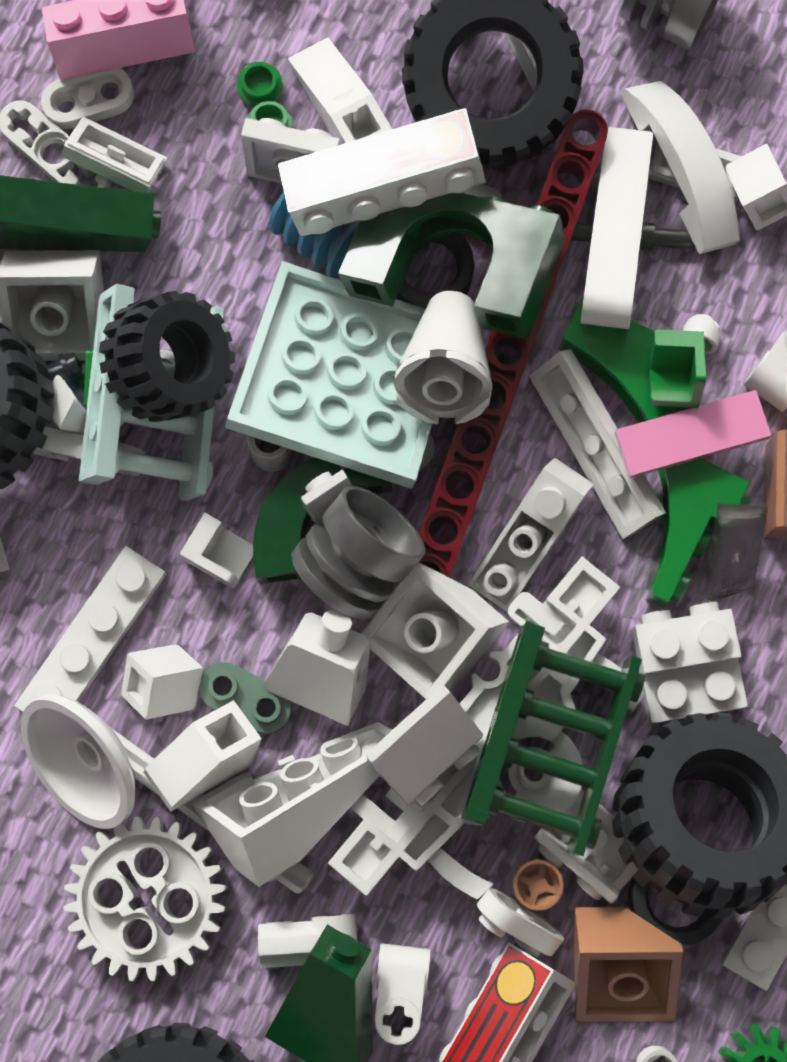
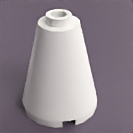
[394,291,492,424]

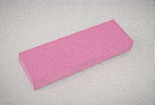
[614,390,771,479]

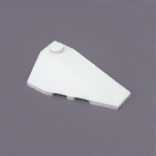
[193,722,392,887]

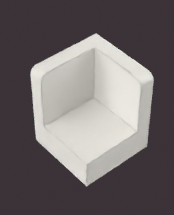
[726,144,787,231]
[180,513,253,589]
[121,645,203,720]

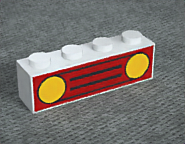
[279,108,486,237]
[439,943,576,1062]

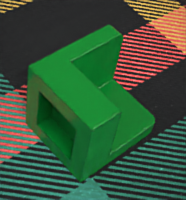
[649,329,706,408]

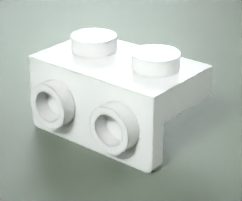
[535,788,638,903]

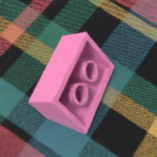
[42,0,196,80]

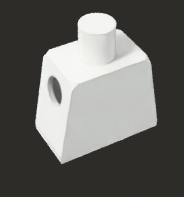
[263,609,371,726]

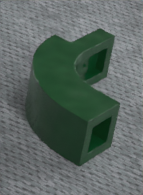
[253,457,392,584]

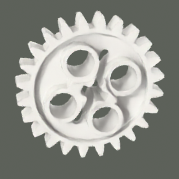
[63,817,227,981]

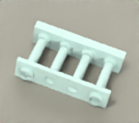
[79,284,227,500]

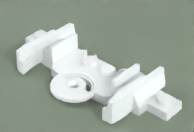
[328,556,644,899]

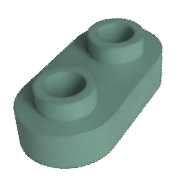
[199,662,292,734]

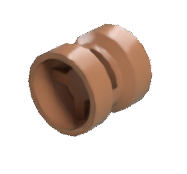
[511,859,564,911]

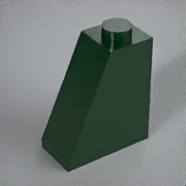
[265,924,373,1062]

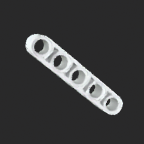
[581,127,653,329]

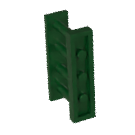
[461,622,645,856]

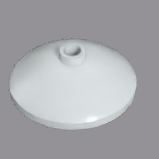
[21,694,135,829]

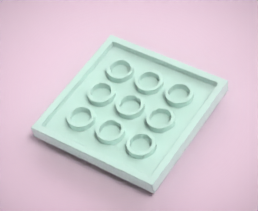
[225,261,432,489]

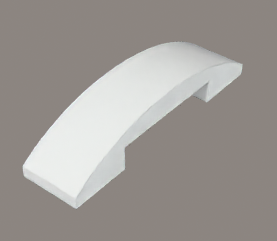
[620,81,740,254]

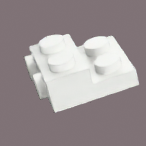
[631,602,748,724]

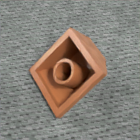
[573,907,683,1022]

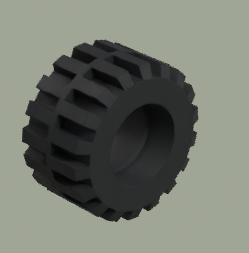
[99,291,235,422]

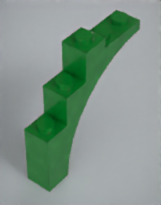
[559,296,751,608]

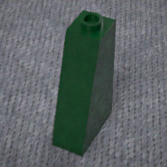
[0,175,161,252]

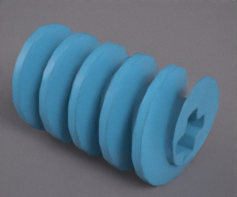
[268,191,358,279]

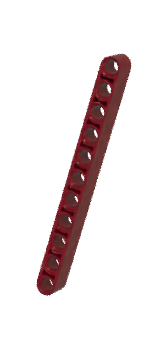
[419,109,608,578]

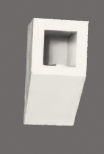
[143,700,262,812]

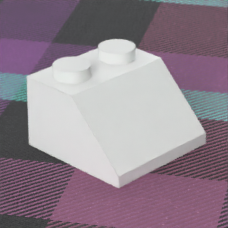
[0,250,104,361]
[362,563,509,699]
[365,684,484,806]

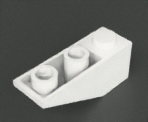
[288,38,393,145]
[468,458,594,612]

